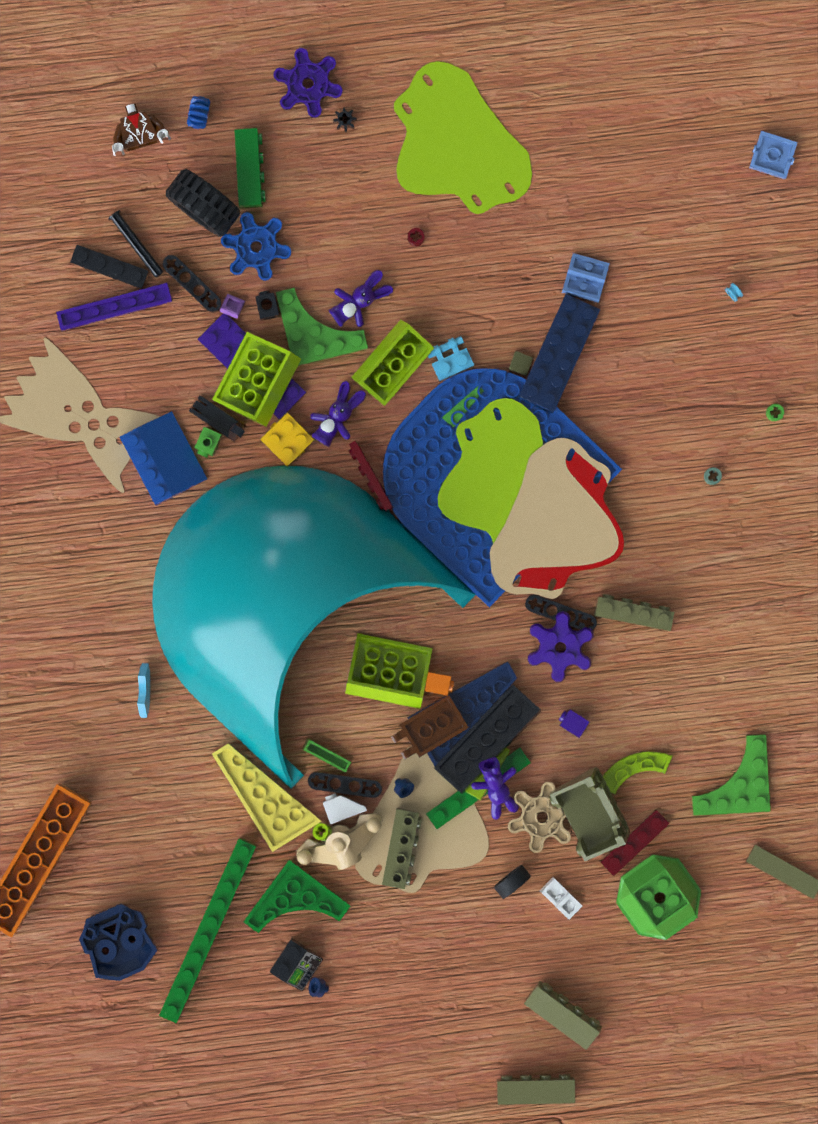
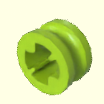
[313,823,332,841]

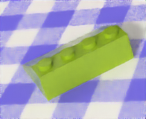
[212,332,301,427]
[345,633,433,709]

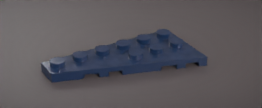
[407,662,517,767]

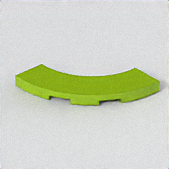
[603,751,672,794]

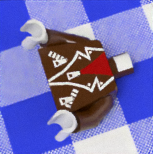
[112,104,171,156]

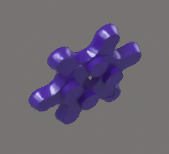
[273,48,343,118]
[527,611,594,682]

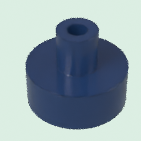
[394,778,414,798]
[309,977,329,998]

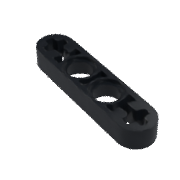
[163,255,222,313]
[525,595,597,630]
[308,772,382,798]

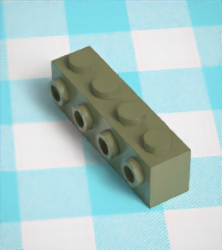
[594,594,675,631]
[382,808,422,889]
[524,981,602,1050]
[497,1074,575,1105]

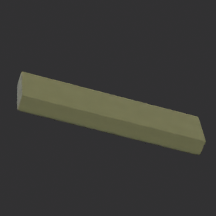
[746,845,818,899]

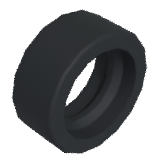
[494,865,531,899]

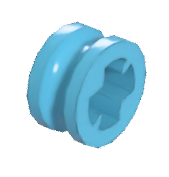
[725,283,743,302]

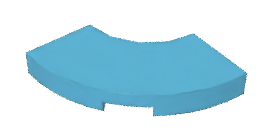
[137,663,150,718]

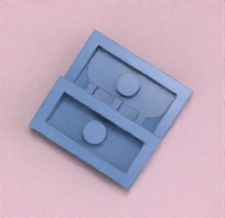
[562,253,610,303]

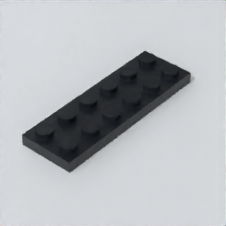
[434,685,541,794]

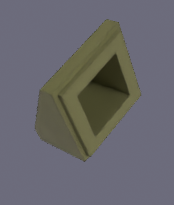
[509,351,533,376]

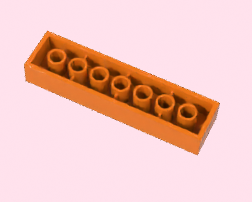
[0,783,92,938]

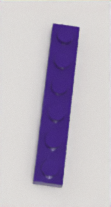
[56,283,172,331]

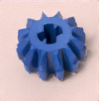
[187,96,210,129]

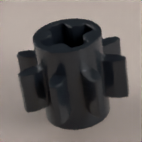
[333,107,357,133]

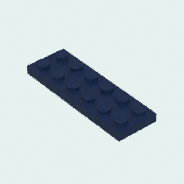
[519,294,600,413]

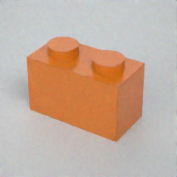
[425,672,454,696]

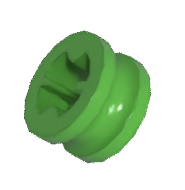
[766,404,784,421]

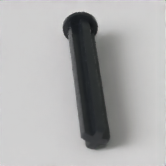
[108,210,163,277]

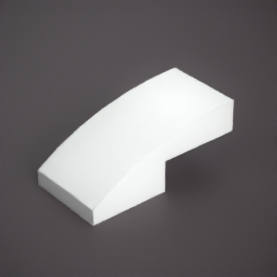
[540,877,582,920]

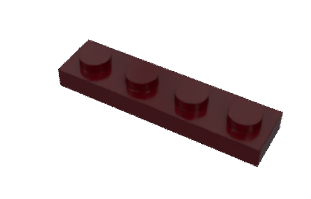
[348,440,394,512]
[600,810,669,876]

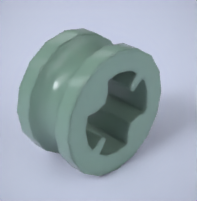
[704,467,722,485]

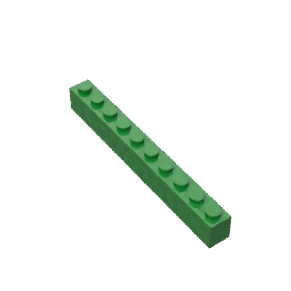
[159,838,257,1023]

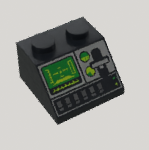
[270,937,323,991]

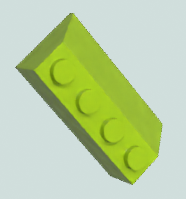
[351,320,434,406]

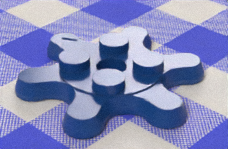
[221,212,291,281]

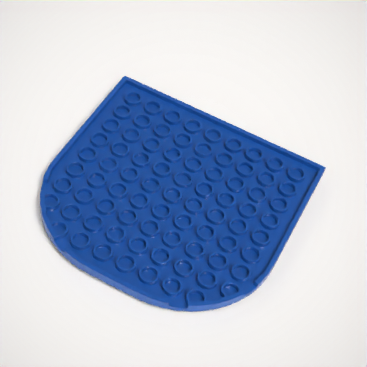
[383,368,622,607]

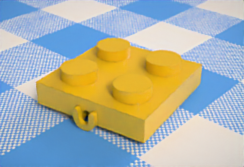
[260,412,314,466]

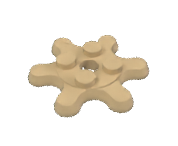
[508,782,571,853]

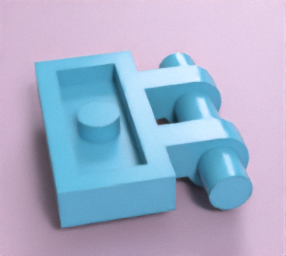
[428,336,474,382]

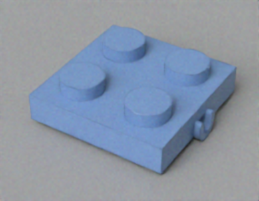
[749,131,798,180]

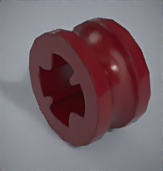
[407,228,425,247]

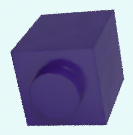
[558,709,589,738]

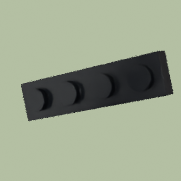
[70,245,149,289]

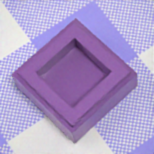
[220,294,245,319]

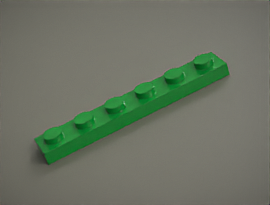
[426,747,531,829]

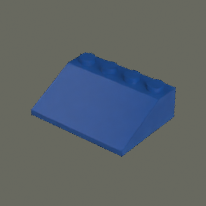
[120,411,207,506]

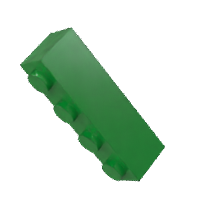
[234,128,266,208]

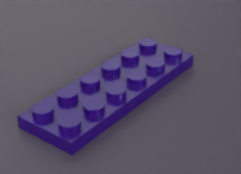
[198,313,306,420]

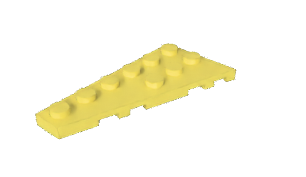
[212,743,322,852]

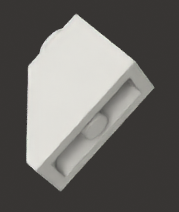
[323,793,367,824]

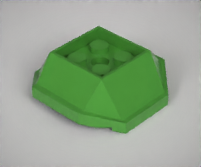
[616,854,701,940]

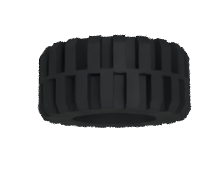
[166,169,240,237]

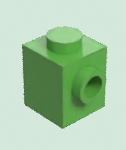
[194,427,222,458]

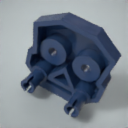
[79,903,158,981]

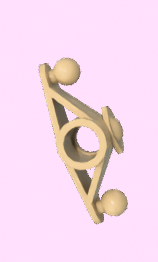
[296,813,383,870]

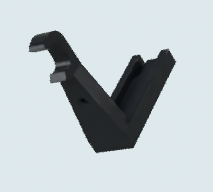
[189,395,245,442]

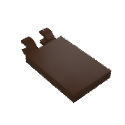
[391,695,469,760]

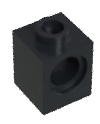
[255,291,280,321]

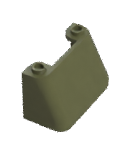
[549,767,630,861]

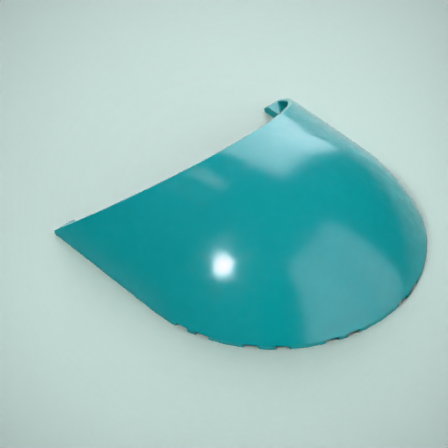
[152,465,476,789]

